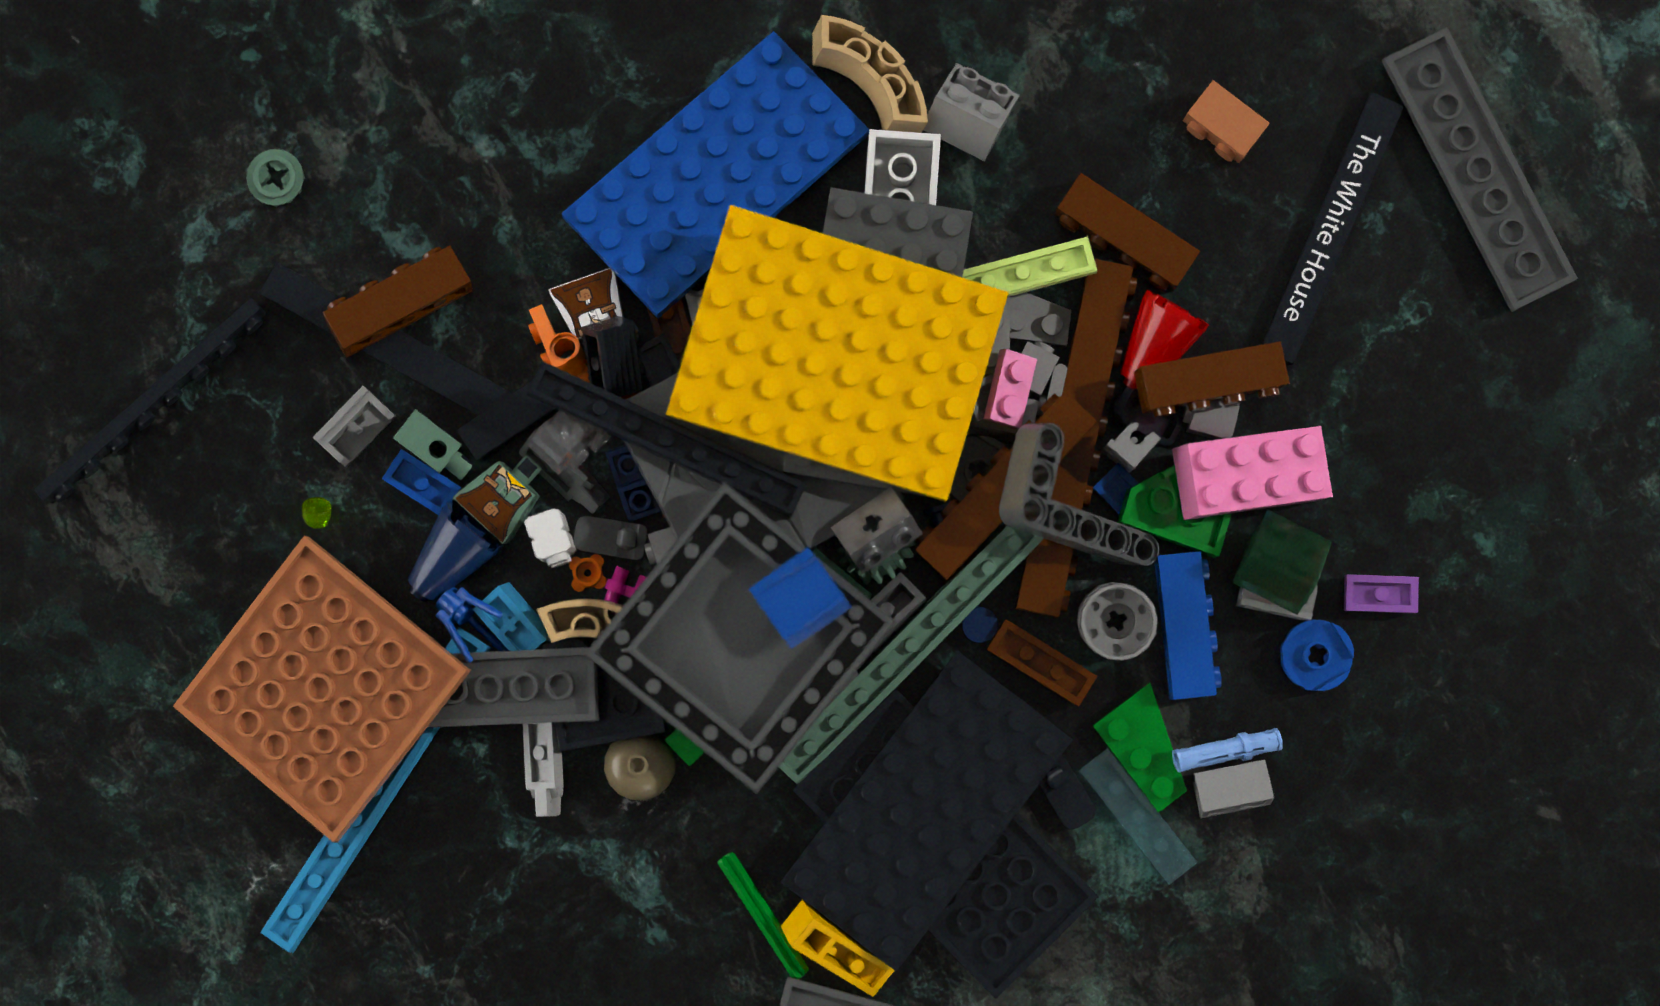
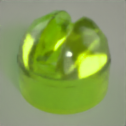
[302,497,331,529]

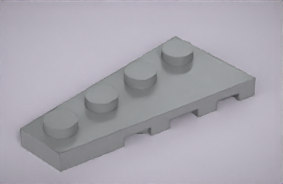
[964,268,1072,347]

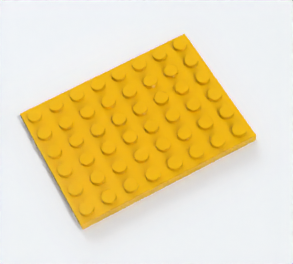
[666,205,1009,501]

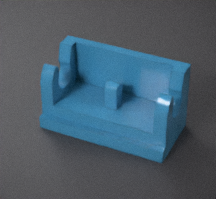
[473,582,551,651]

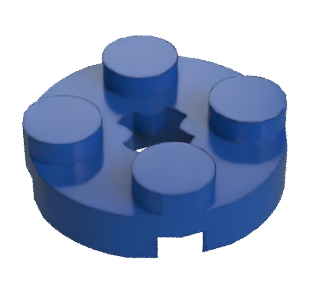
[1280,619,1354,691]

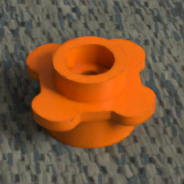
[569,554,607,592]

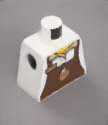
[548,268,624,344]

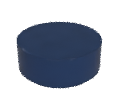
[962,607,998,643]

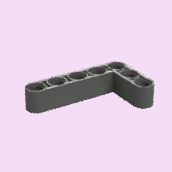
[999,423,1159,566]

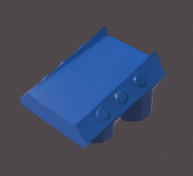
[749,546,852,649]

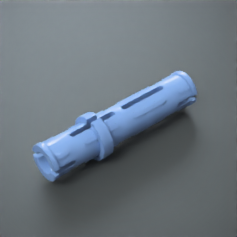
[1172,728,1283,773]

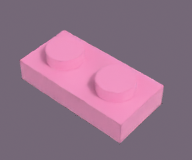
[983,349,1037,429]

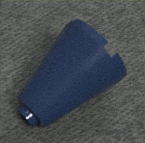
[408,501,504,602]

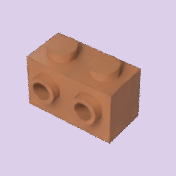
[1183,80,1270,163]

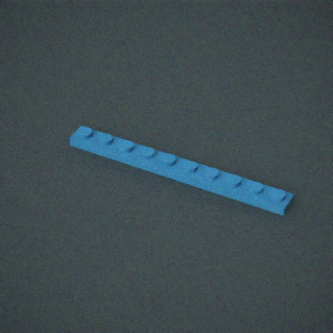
[260,627,492,953]

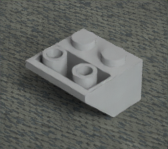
[923,63,1019,161]

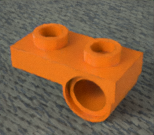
[528,304,587,376]

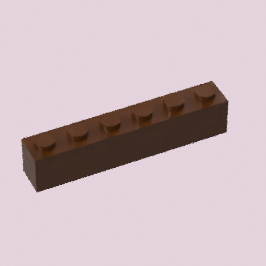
[915,391,1097,581]

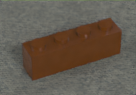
[1055,173,1200,292]
[323,245,472,358]
[1134,341,1290,418]

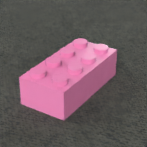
[1172,426,1333,520]

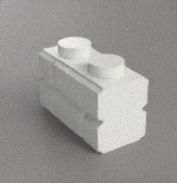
[524,508,577,568]

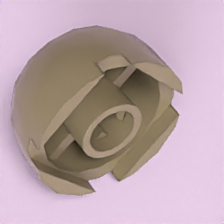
[604,734,676,801]

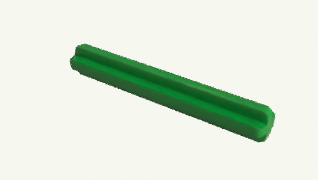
[718,852,809,979]

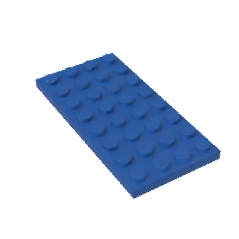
[561,31,869,318]

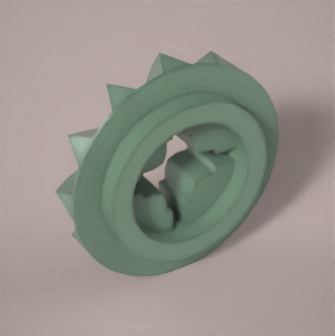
[247,149,305,207]

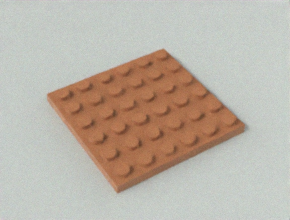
[173,536,471,843]

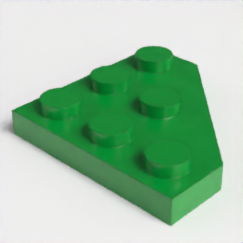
[1117,464,1232,558]

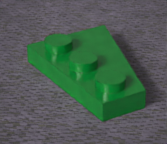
[1092,683,1187,813]

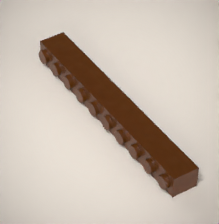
[1014,258,1137,618]

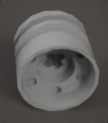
[1076,582,1158,660]

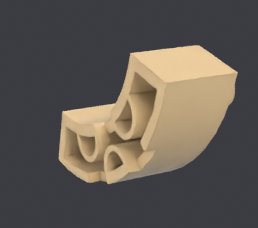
[812,15,928,133]
[537,599,624,642]

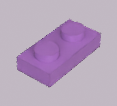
[1344,574,1419,613]

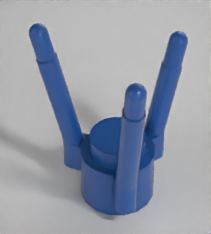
[436,587,509,663]

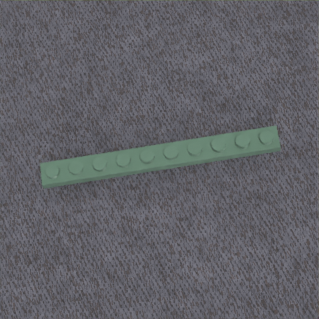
[779,524,1044,785]

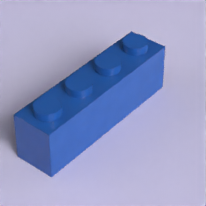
[1154,551,1222,700]

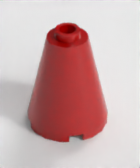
[1120,289,1209,389]

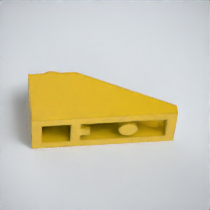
[781,899,895,997]

